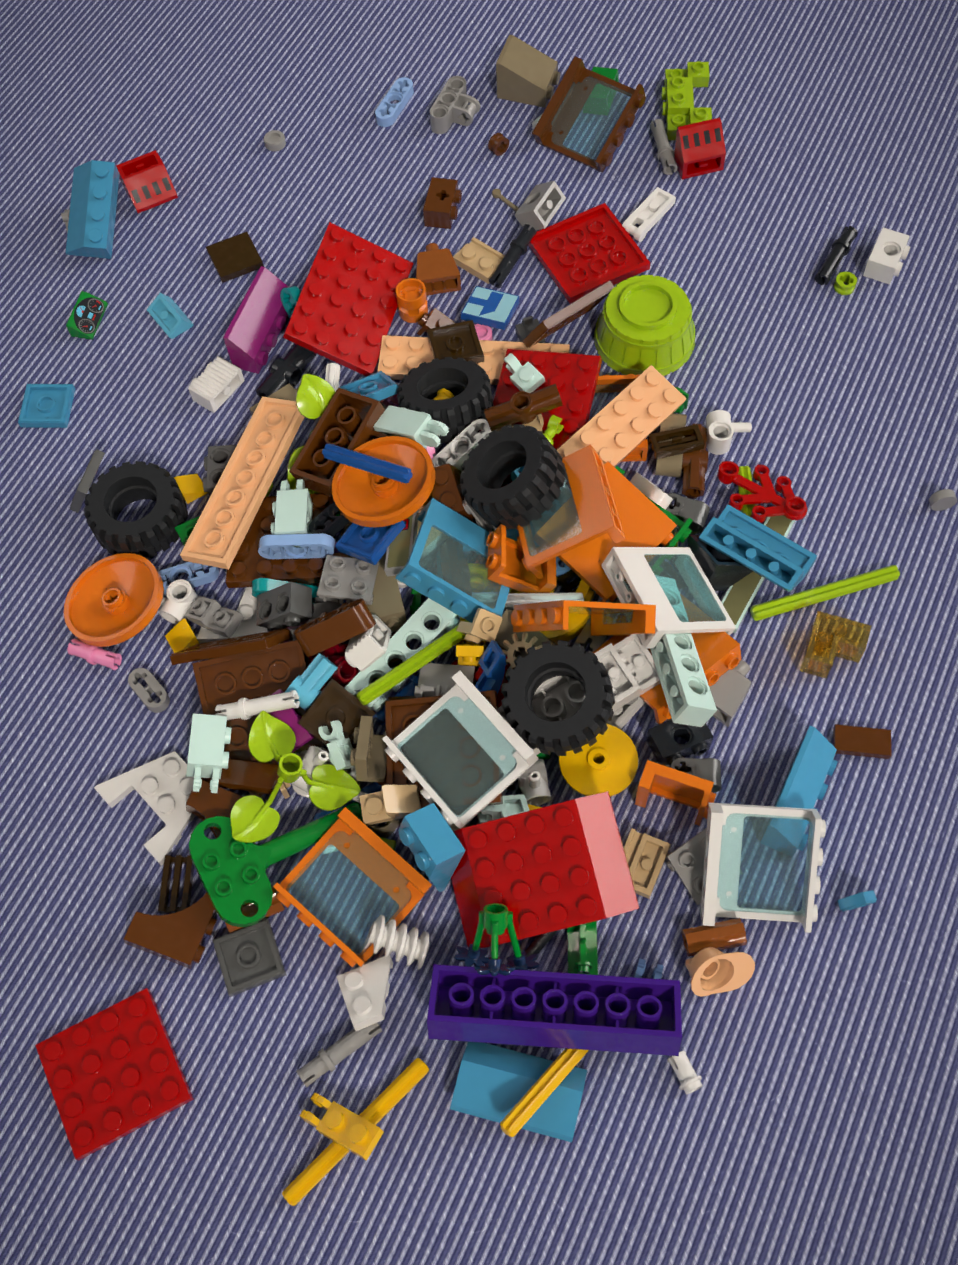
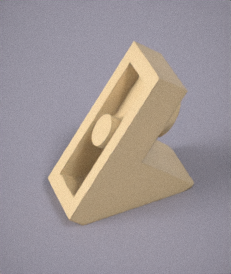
[359,785,421,826]

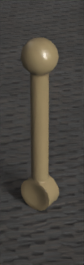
[492,189,519,212]

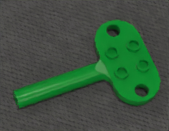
[189,802,363,927]

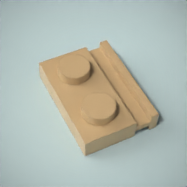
[453,237,505,284]
[624,828,671,899]

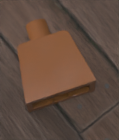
[416,243,461,295]

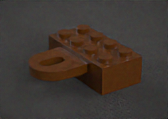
[289,388,389,498]

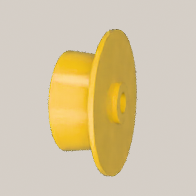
[559,724,638,797]

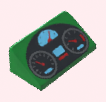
[66,291,108,340]

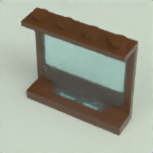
[532,56,646,173]

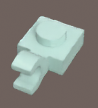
[503,353,545,393]
[318,720,354,771]
[477,794,530,824]

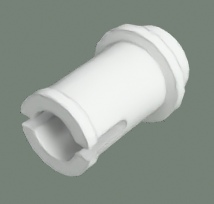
[668,1051,703,1095]

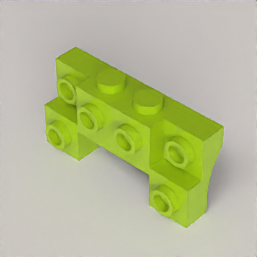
[661,61,712,140]

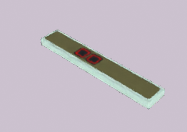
[721,505,796,634]

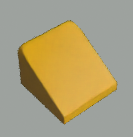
[174,474,208,504]
[165,618,199,653]

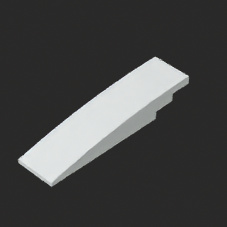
[498,634,661,774]

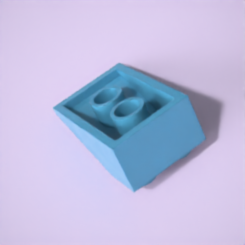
[398,803,466,892]

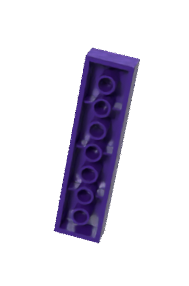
[427,964,682,1056]

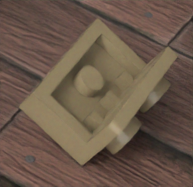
[350,716,387,782]

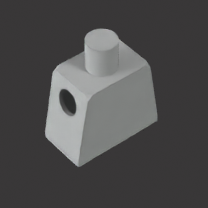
[709,660,751,727]

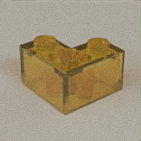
[800,611,871,678]

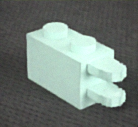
[373,405,449,449]
[271,479,313,547]
[186,713,231,793]

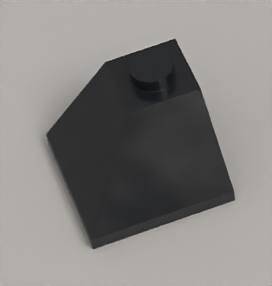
[687,534,753,591]

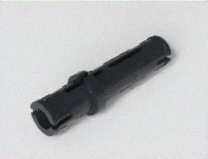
[489,224,537,288]
[815,226,858,285]

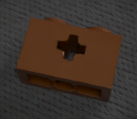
[423,177,462,229]

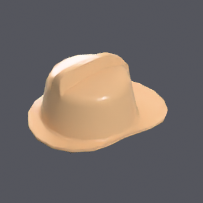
[685,947,755,997]

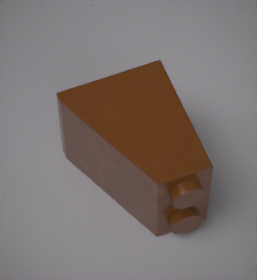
[428,463,477,525]

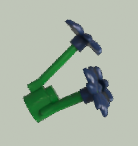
[454,903,539,977]

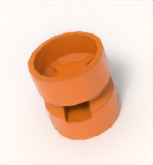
[396,278,428,323]

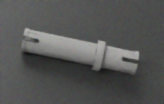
[650,119,678,175]
[296,1023,383,1087]

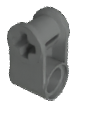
[666,493,710,534]
[670,757,722,793]

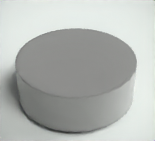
[264,130,286,151]
[929,489,957,511]

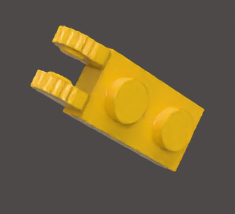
[299,1092,384,1161]

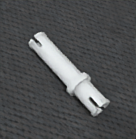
[215,690,300,720]

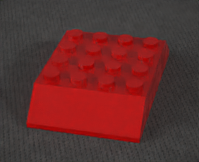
[451,791,639,948]

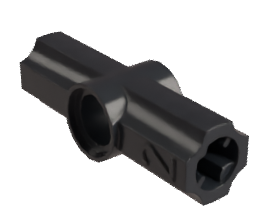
[256,344,316,398]

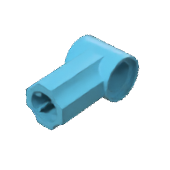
[284,653,338,711]

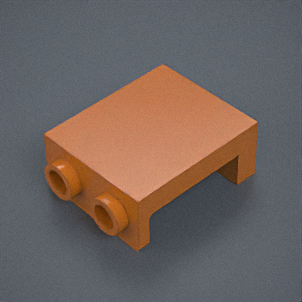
[486,524,557,593]
[635,760,716,826]

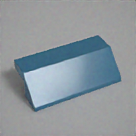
[699,504,817,592]
[450,1042,588,1142]

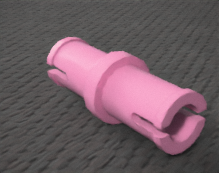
[67,639,122,670]

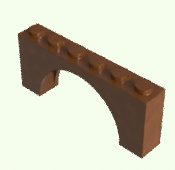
[123,780,243,969]

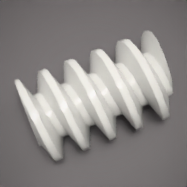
[364,915,429,970]

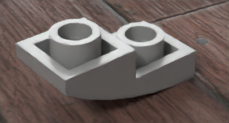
[184,596,244,638]

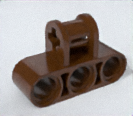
[293,598,376,657]

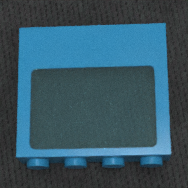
[395,498,510,623]

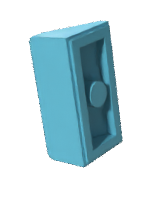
[147,293,194,339]

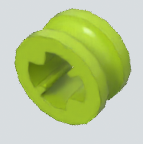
[834,271,857,295]

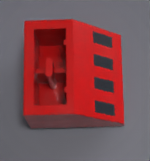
[674,117,726,180]
[116,150,178,213]

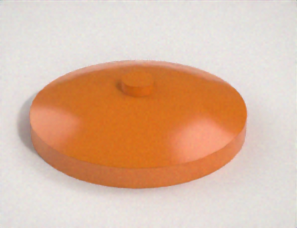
[332,436,435,527]
[64,553,164,647]

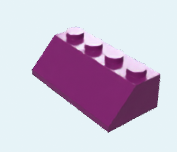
[223,266,288,374]

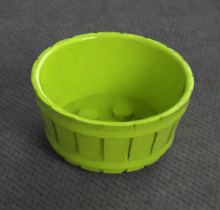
[594,275,695,376]

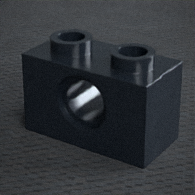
[646,720,713,766]

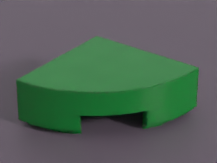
[410,589,425,616]

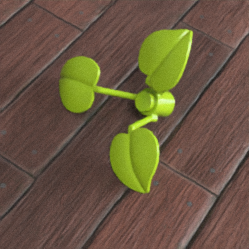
[287,374,335,490]
[230,711,361,843]

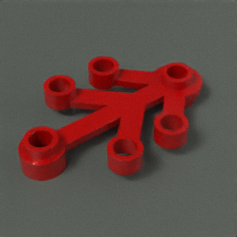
[717,461,807,523]

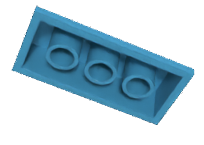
[66,160,120,259]
[760,726,838,856]

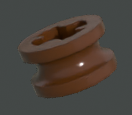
[488,133,509,156]

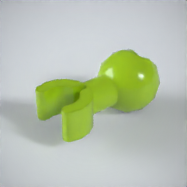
[542,415,564,445]

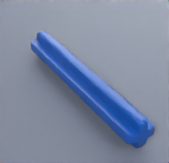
[322,443,413,483]

